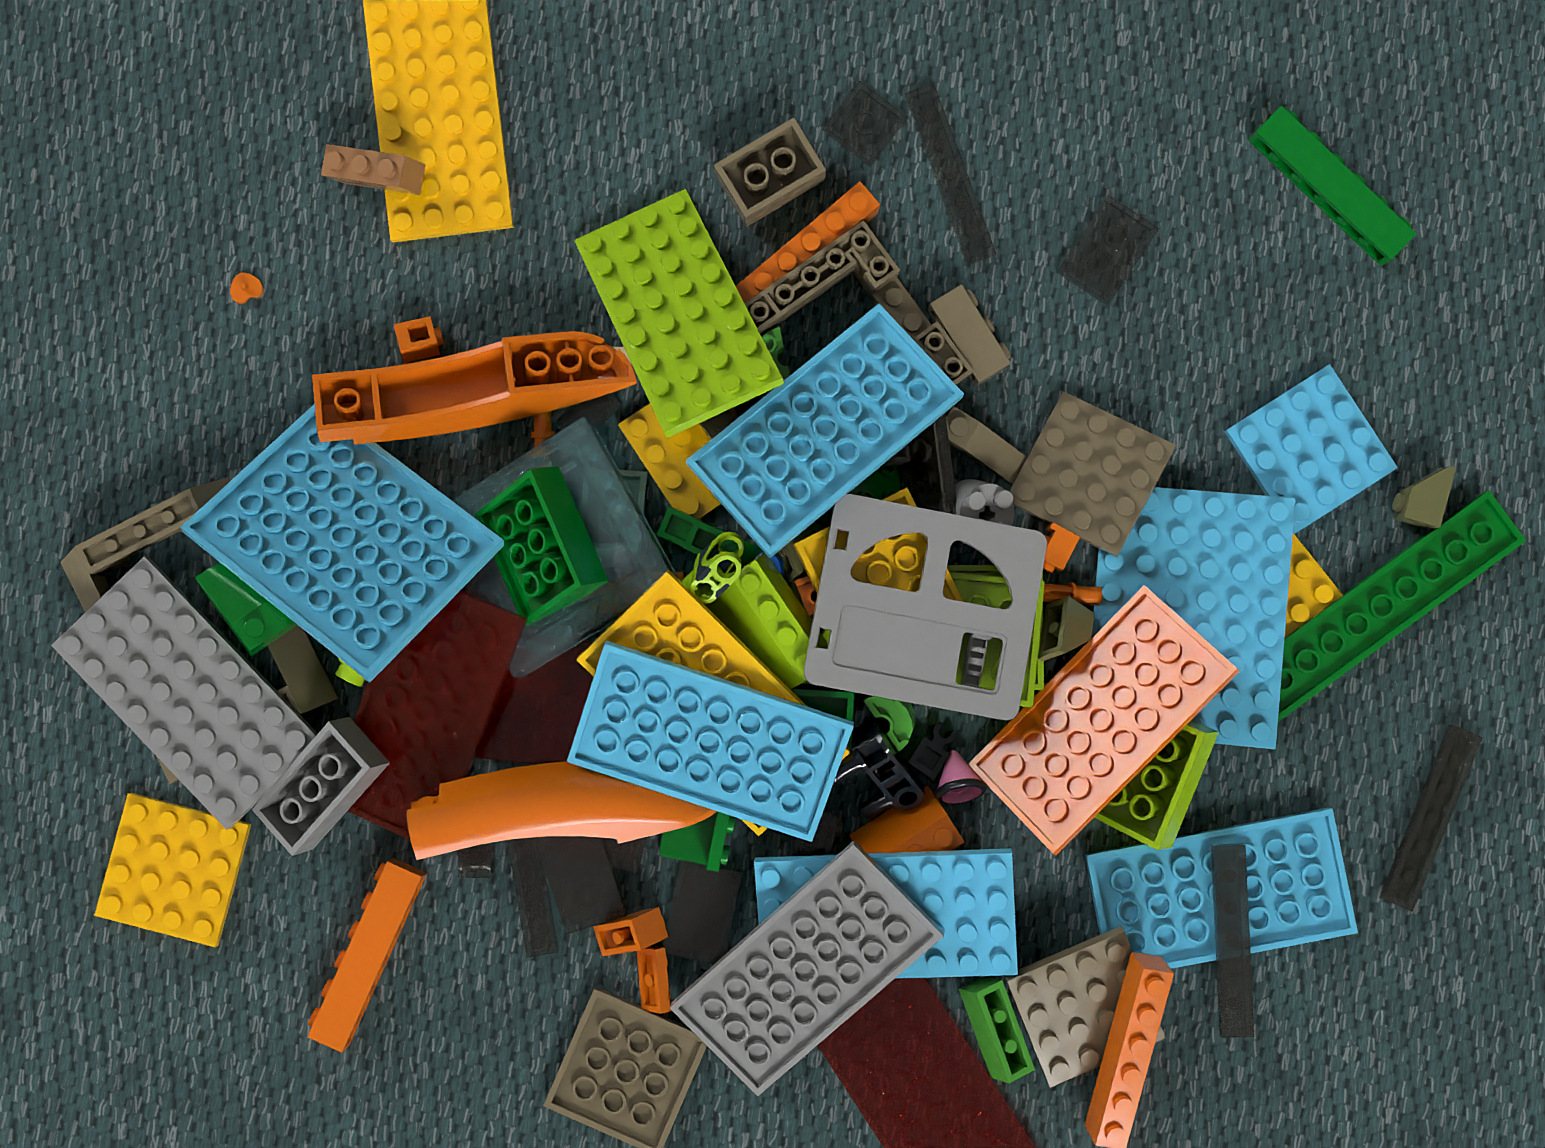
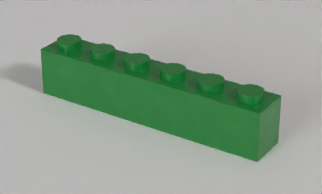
[1248,105,1417,266]

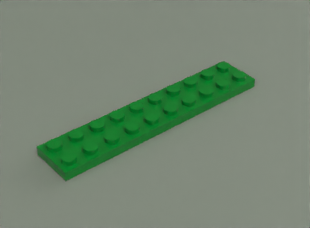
[1278,490,1526,722]

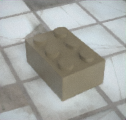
[714,118,826,227]

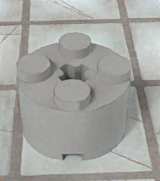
[941,479,1015,526]

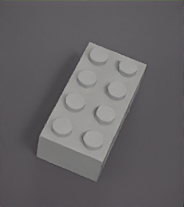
[252,717,390,856]

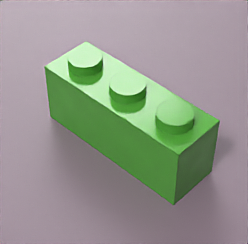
[959,976,1035,1083]

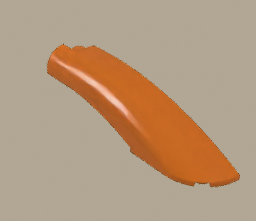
[312,331,637,445]
[407,761,717,860]

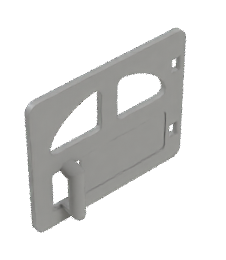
[803,494,1047,720]

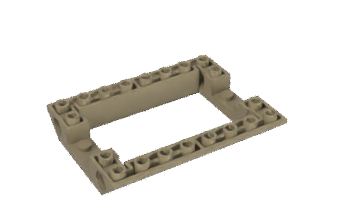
[699,220,974,440]
[60,477,339,784]

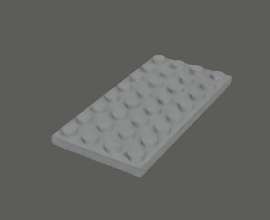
[51,556,318,830]
[670,840,944,1096]

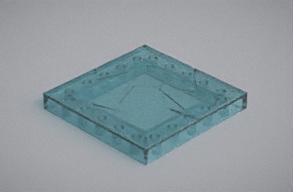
[452,417,680,678]

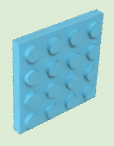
[1224,364,1398,534]

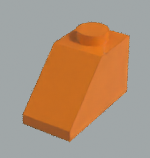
[593,907,669,956]

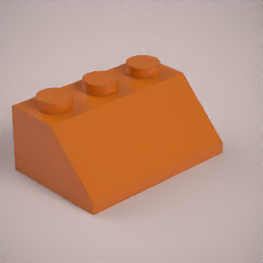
[849,785,964,854]

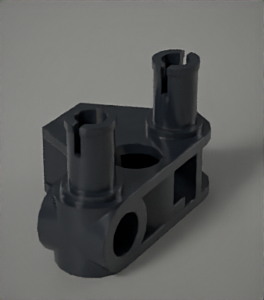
[834,717,926,821]

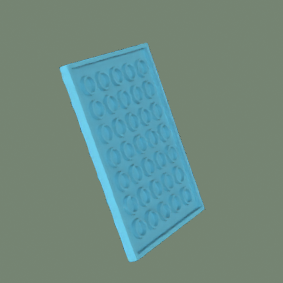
[180,404,504,683]
[1091,487,1295,749]

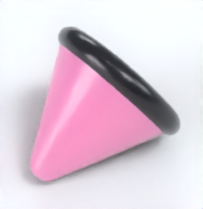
[934,750,987,804]

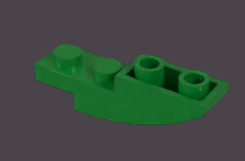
[657,506,775,570]

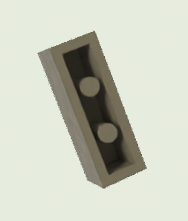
[927,284,1011,387]

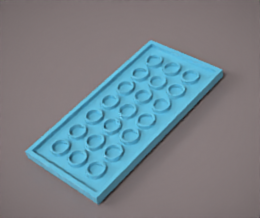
[686,304,964,558]
[567,640,854,842]
[1084,807,1358,969]
[754,848,1018,978]

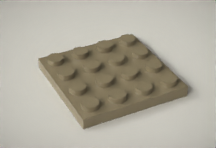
[1009,391,1176,557]
[1004,926,1165,1088]
[543,986,707,1148]

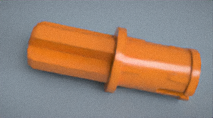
[1043,582,1103,606]

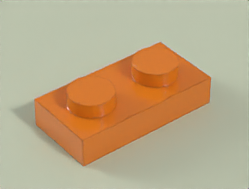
[636,946,671,1014]

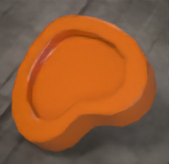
[230,273,264,304]

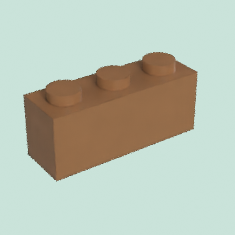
[321,144,426,195]

